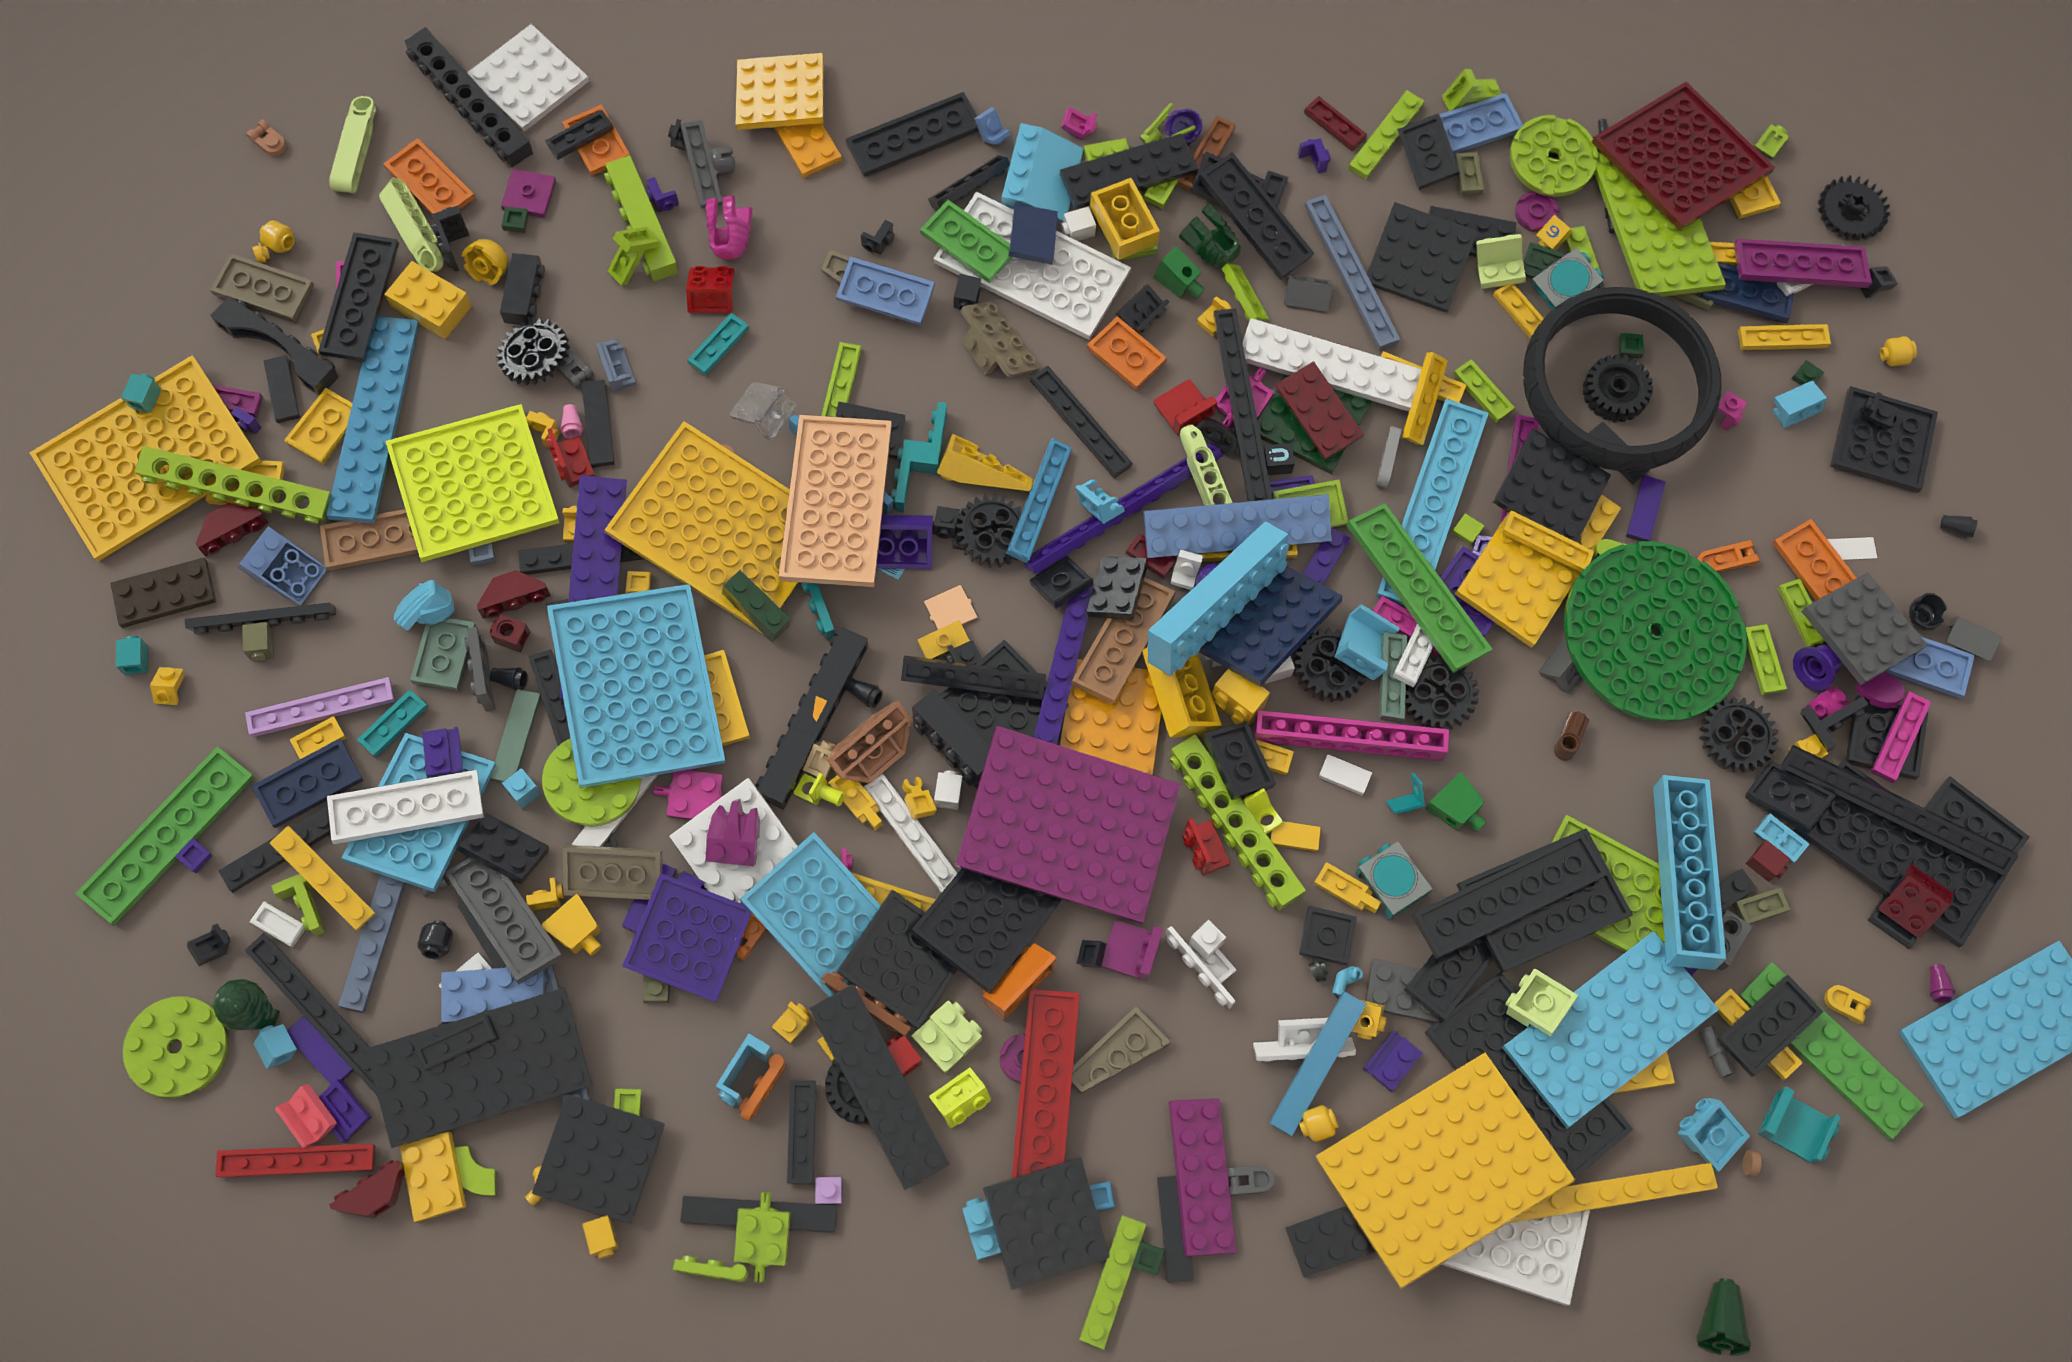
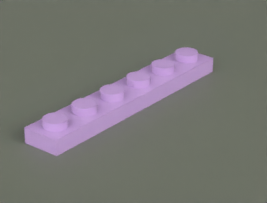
[245,677,395,737]

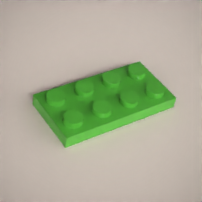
[920,200,1013,283]

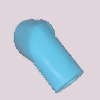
[1332,966,1363,997]

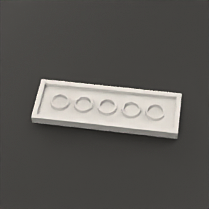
[327,770,484,845]

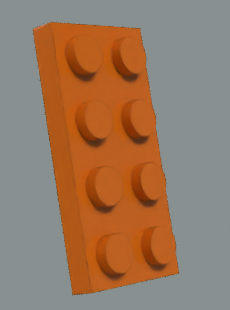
[383,138,475,216]
[1772,519,1857,601]

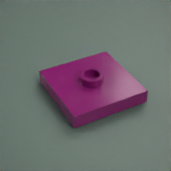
[501,169,556,218]

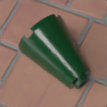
[1696,1278,1751,1356]

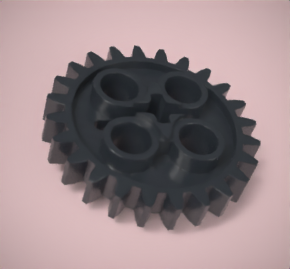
[496,318,570,386]
[956,494,1021,568]
[1292,627,1366,703]
[1405,656,1479,730]
[1699,697,1779,773]

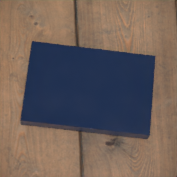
[1008,203,1058,265]

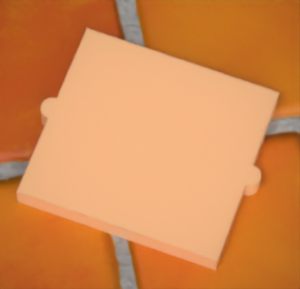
[924,585,977,630]

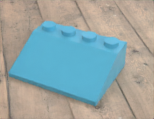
[1002,123,1084,223]

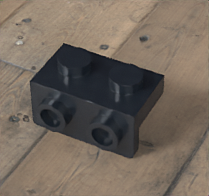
[1115,284,1169,333]

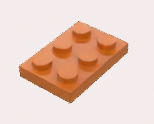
[562,104,630,176]
[1087,316,1167,390]

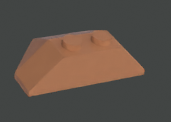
[826,700,912,783]

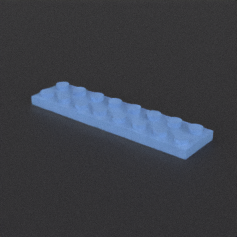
[1143,494,1332,558]

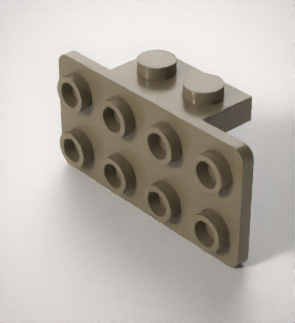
[961,301,1040,377]

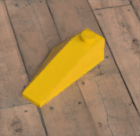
[937,433,1033,491]

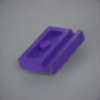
[422,727,463,778]
[1363,1030,1423,1093]
[319,1079,372,1143]

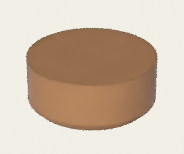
[1742,1150,1762,1177]

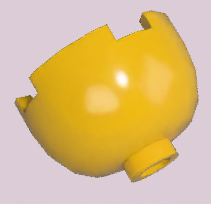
[462,239,508,286]

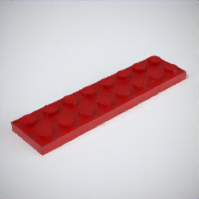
[1011,989,1080,1178]

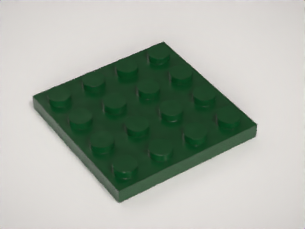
[1258,374,1372,474]

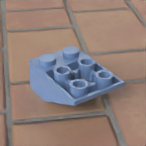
[237,526,327,606]

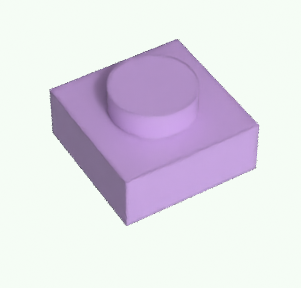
[815,1177,842,1205]

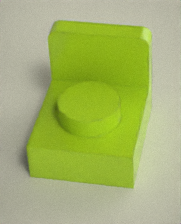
[1755,124,1789,159]

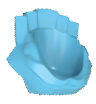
[393,580,455,631]

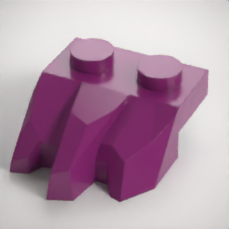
[706,799,760,866]

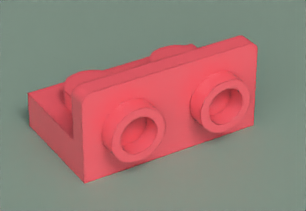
[275,1083,337,1148]

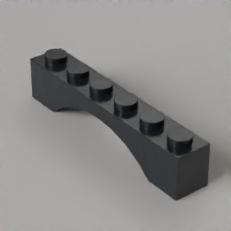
[210,296,339,396]

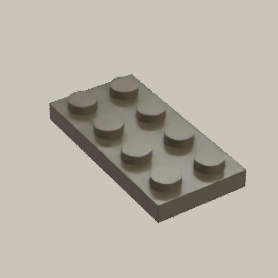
[210,253,314,322]
[563,845,662,900]

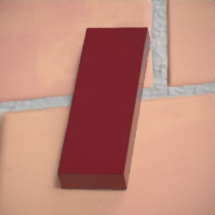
[1304,96,1367,151]

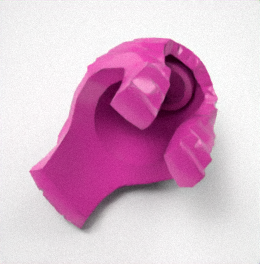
[705,195,753,260]

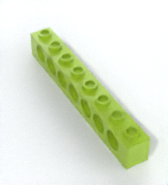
[135,446,332,525]
[1169,734,1306,912]

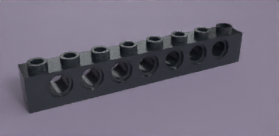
[404,27,533,167]

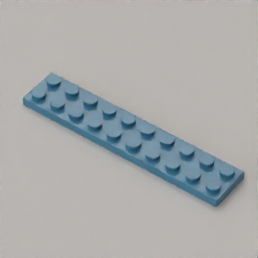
[326,316,420,524]

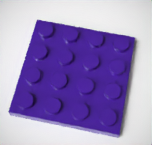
[622,873,752,1002]

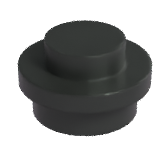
[1309,958,1329,982]

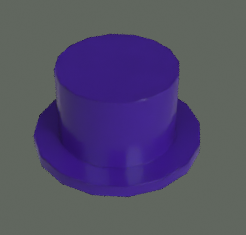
[1793,645,1842,691]

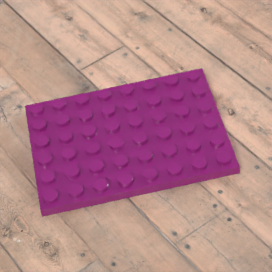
[955,726,1181,924]

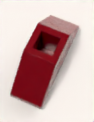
[196,503,269,556]
[477,570,550,618]
[329,1160,405,1219]

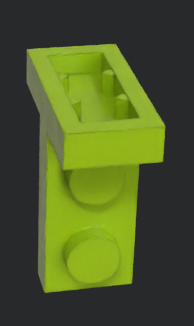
[1442,69,1502,111]
[607,227,660,286]
[271,874,325,936]

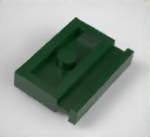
[1523,242,1567,279]

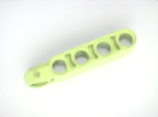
[329,96,376,193]
[379,178,444,272]
[1180,425,1232,505]

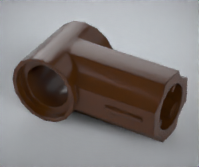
[1554,711,1590,761]

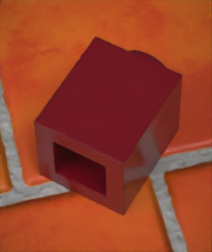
[1745,840,1790,882]

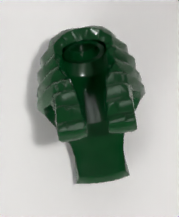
[1178,204,1241,268]
[212,979,280,1030]

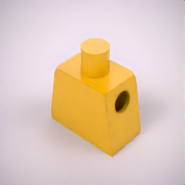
[541,894,602,956]

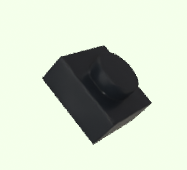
[1077,940,1107,968]

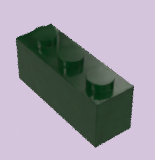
[722,570,791,642]

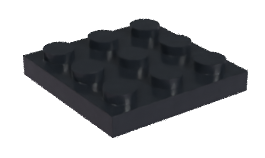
[1846,695,1928,780]

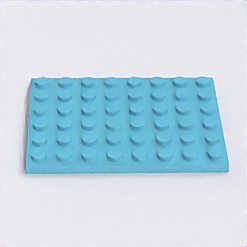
[547,584,725,788]

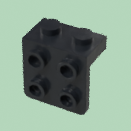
[431,205,470,272]

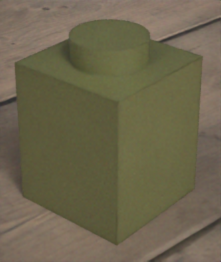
[242,622,274,661]

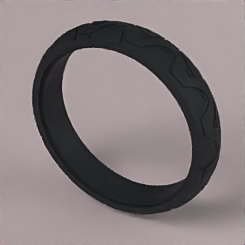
[1523,287,1722,471]

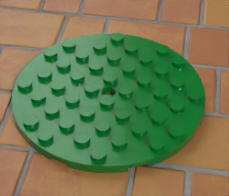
[1564,541,1747,722]

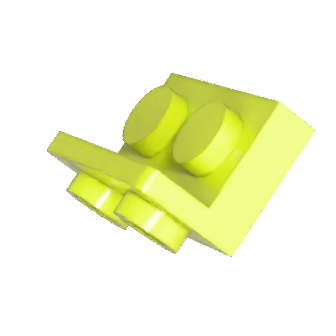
[929,1068,991,1128]

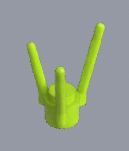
[1140,103,1196,144]

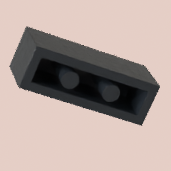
[500,253,545,325]

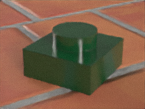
[502,207,529,233]
[1619,333,1644,358]
[1792,360,1825,385]
[1132,1241,1165,1275]

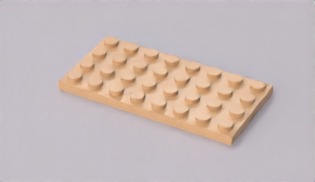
[779,415,892,587]

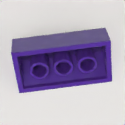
[876,515,933,569]

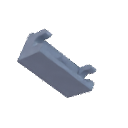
[596,339,636,392]

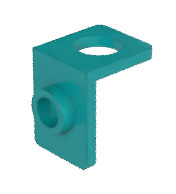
[1386,773,1425,814]

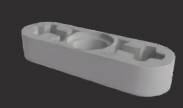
[1376,426,1402,488]

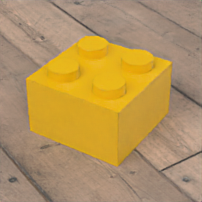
[1212,669,1270,726]

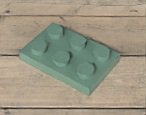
[410,618,476,691]

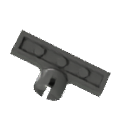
[680,120,735,209]

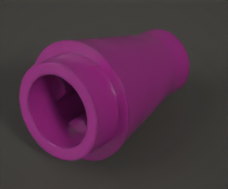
[1929,964,1956,1003]

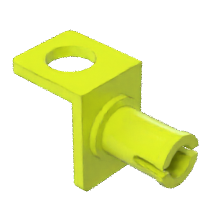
[794,773,845,807]
[1243,788,1283,834]

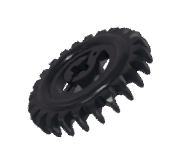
[1818,175,1890,241]

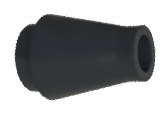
[1940,515,1978,539]
[490,667,528,691]
[846,678,883,707]

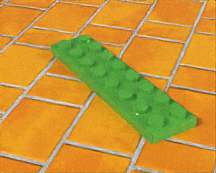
[1346,503,1493,673]
[75,746,255,926]
[1739,962,1924,1140]

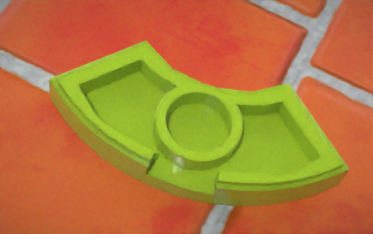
[455,1146,497,1196]

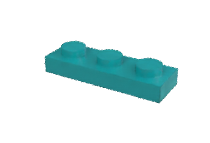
[687,313,749,376]
[801,582,835,641]
[357,689,429,758]

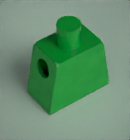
[1153,246,1205,299]
[1425,772,1487,832]

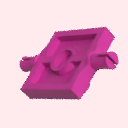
[1216,367,1274,428]
[653,770,724,820]

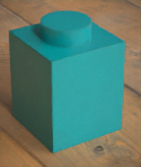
[121,373,161,413]
[116,636,148,675]

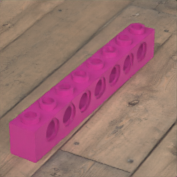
[1254,710,1449,761]

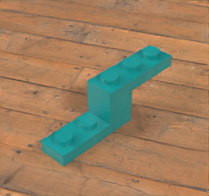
[891,402,947,512]

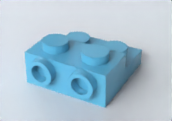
[1677,1098,1750,1172]
[962,1198,1001,1261]

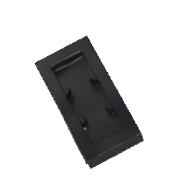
[1800,697,1868,752]

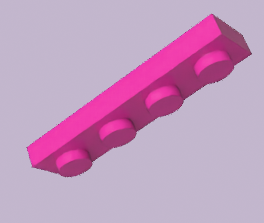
[1373,596,1443,659]
[1871,691,1931,783]

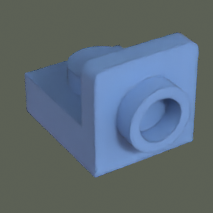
[975,107,1011,145]

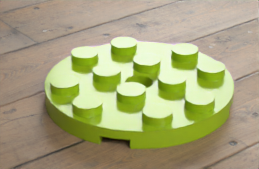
[1510,115,1598,197]
[542,739,641,827]
[123,996,229,1099]

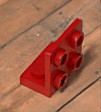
[686,266,735,313]
[1153,379,1218,436]
[546,428,595,487]
[1182,818,1230,876]

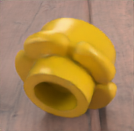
[252,242,270,264]

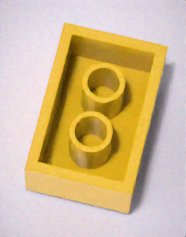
[1090,178,1160,260]
[384,261,472,339]

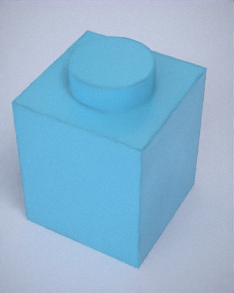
[502,768,541,809]
[253,1024,297,1069]

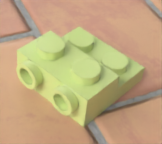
[1505,968,1578,1037]
[911,1000,982,1074]

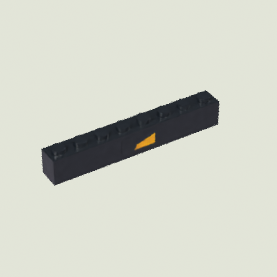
[755,627,868,810]

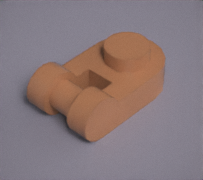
[246,119,287,157]

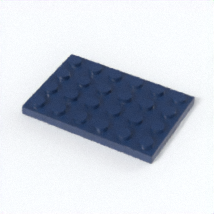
[1199,566,1342,687]

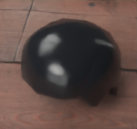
[1909,593,1947,630]

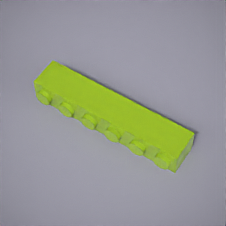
[604,155,678,282]

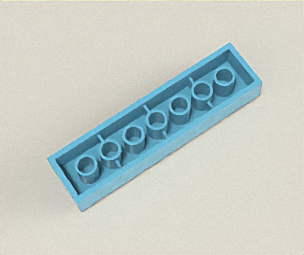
[1148,521,1289,676]
[1653,775,1726,970]

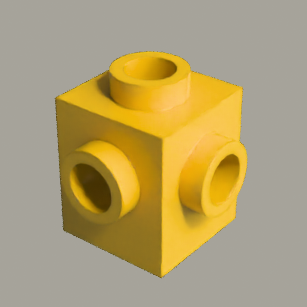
[1352,1000,1387,1040]

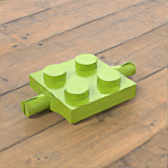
[734,1191,791,1282]

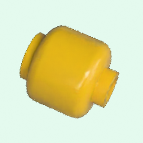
[260,220,295,253]
[1880,336,1917,367]
[1299,1105,1339,1142]

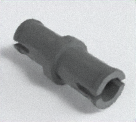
[1700,1026,1735,1079]

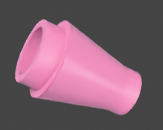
[560,404,583,439]

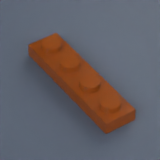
[1177,116,1236,195]
[819,971,911,1037]

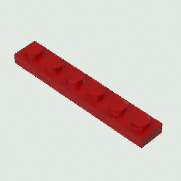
[215,1144,375,1178]

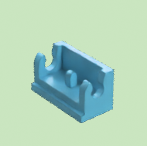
[1772,381,1827,428]
[1075,479,1125,524]
[1753,814,1809,863]

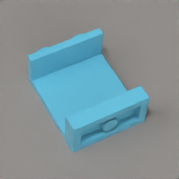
[1335,604,1399,680]
[716,1034,774,1107]

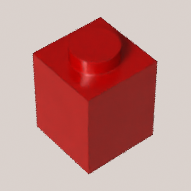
[886,1036,922,1077]

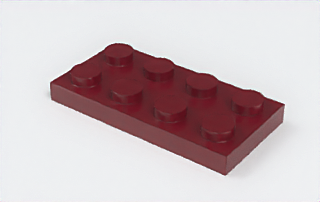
[1275,361,1364,461]

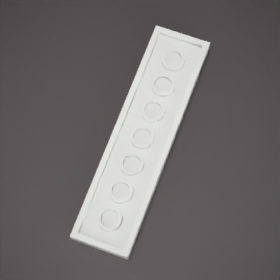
[1243,318,1422,412]

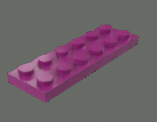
[1734,239,1872,288]
[1168,1098,1236,1257]

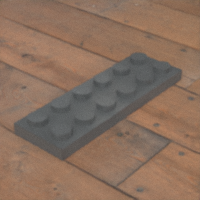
[444,858,563,985]

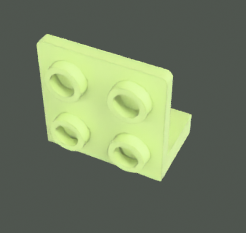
[1477,234,1526,289]

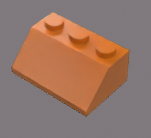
[982,943,1056,1021]

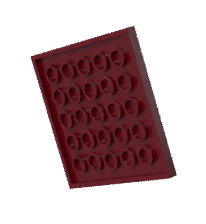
[1592,81,1775,230]

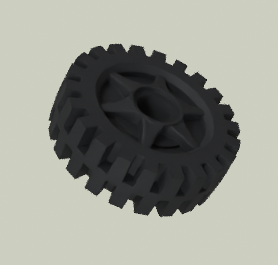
[1583,354,1653,422]
[825,1060,869,1125]

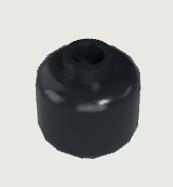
[417,921,453,959]

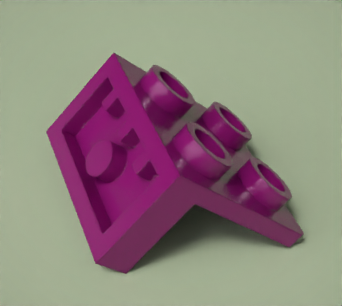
[1101,920,1163,981]

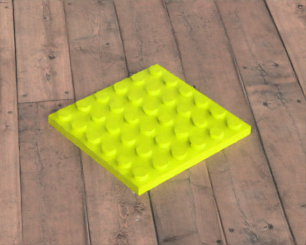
[386,404,559,562]

